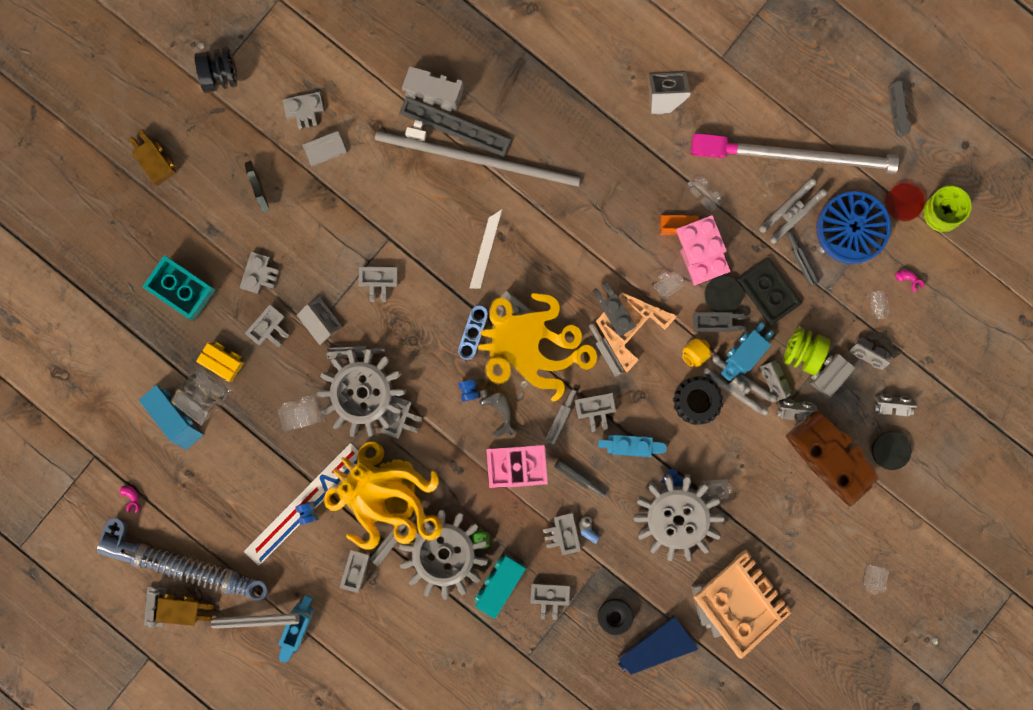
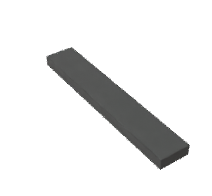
[399,96,511,157]

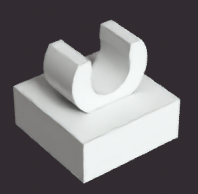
[405,120,427,142]

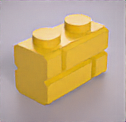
[196,341,244,382]

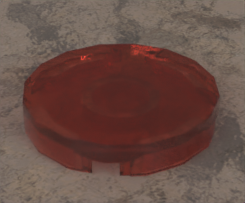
[885,183,925,222]

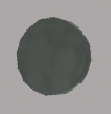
[704,275,743,312]
[872,432,912,470]

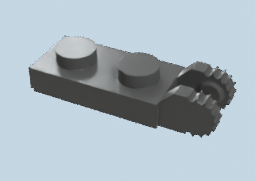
[888,81,911,137]
[592,282,636,337]
[693,312,747,332]

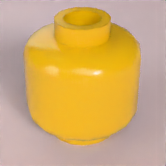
[682,338,711,367]

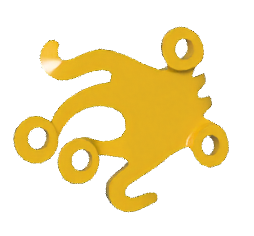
[478,293,597,401]
[324,441,443,549]

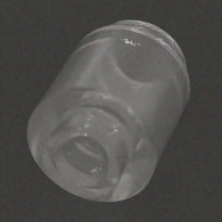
[869,291,891,320]

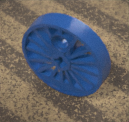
[816,191,891,265]

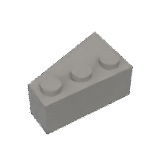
[402,66,464,111]

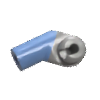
[579,516,600,544]

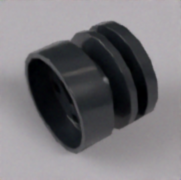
[194,47,237,93]

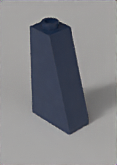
[618,615,698,675]

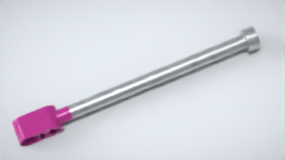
[691,134,899,174]

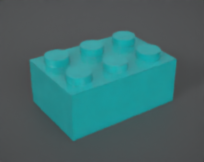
[142,255,216,321]
[474,554,526,619]

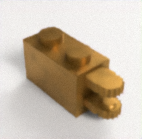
[129,130,176,186]
[155,593,214,626]

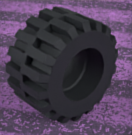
[673,376,724,425]

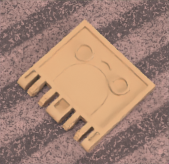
[693,550,792,659]

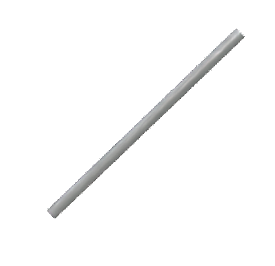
[375,131,581,187]

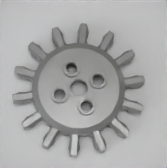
[317,349,406,437]
[634,474,724,561]
[399,509,488,600]

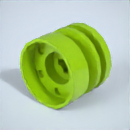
[923,186,972,232]
[783,326,831,376]

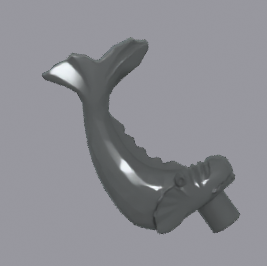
[479,388,518,437]

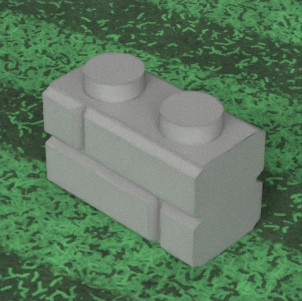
[810,353,855,398]

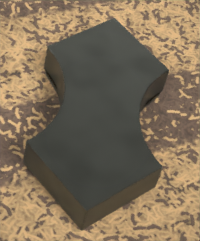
[244,160,270,213]

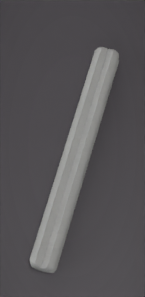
[211,613,299,629]

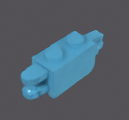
[721,322,774,381]
[598,435,667,457]
[278,595,314,663]

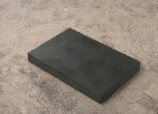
[737,257,802,326]

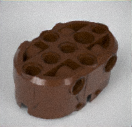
[785,411,879,507]

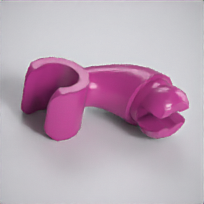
[895,269,924,292]
[120,485,141,513]

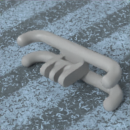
[759,178,827,244]
[704,355,777,415]

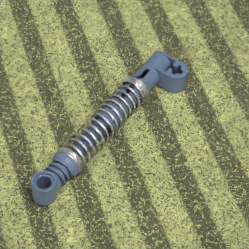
[97,518,269,600]

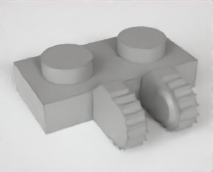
[359,267,398,302]
[245,305,289,347]
[574,393,616,432]
[381,396,422,438]
[530,583,570,620]

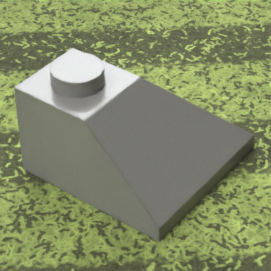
[648,72,691,114]

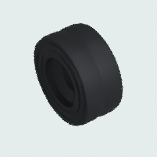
[598,599,633,635]

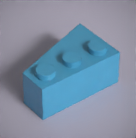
[139,385,203,450]

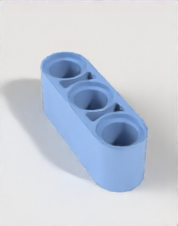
[458,306,488,360]

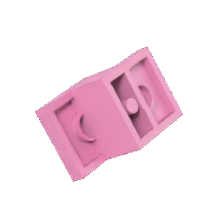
[676,215,730,286]
[486,445,548,488]

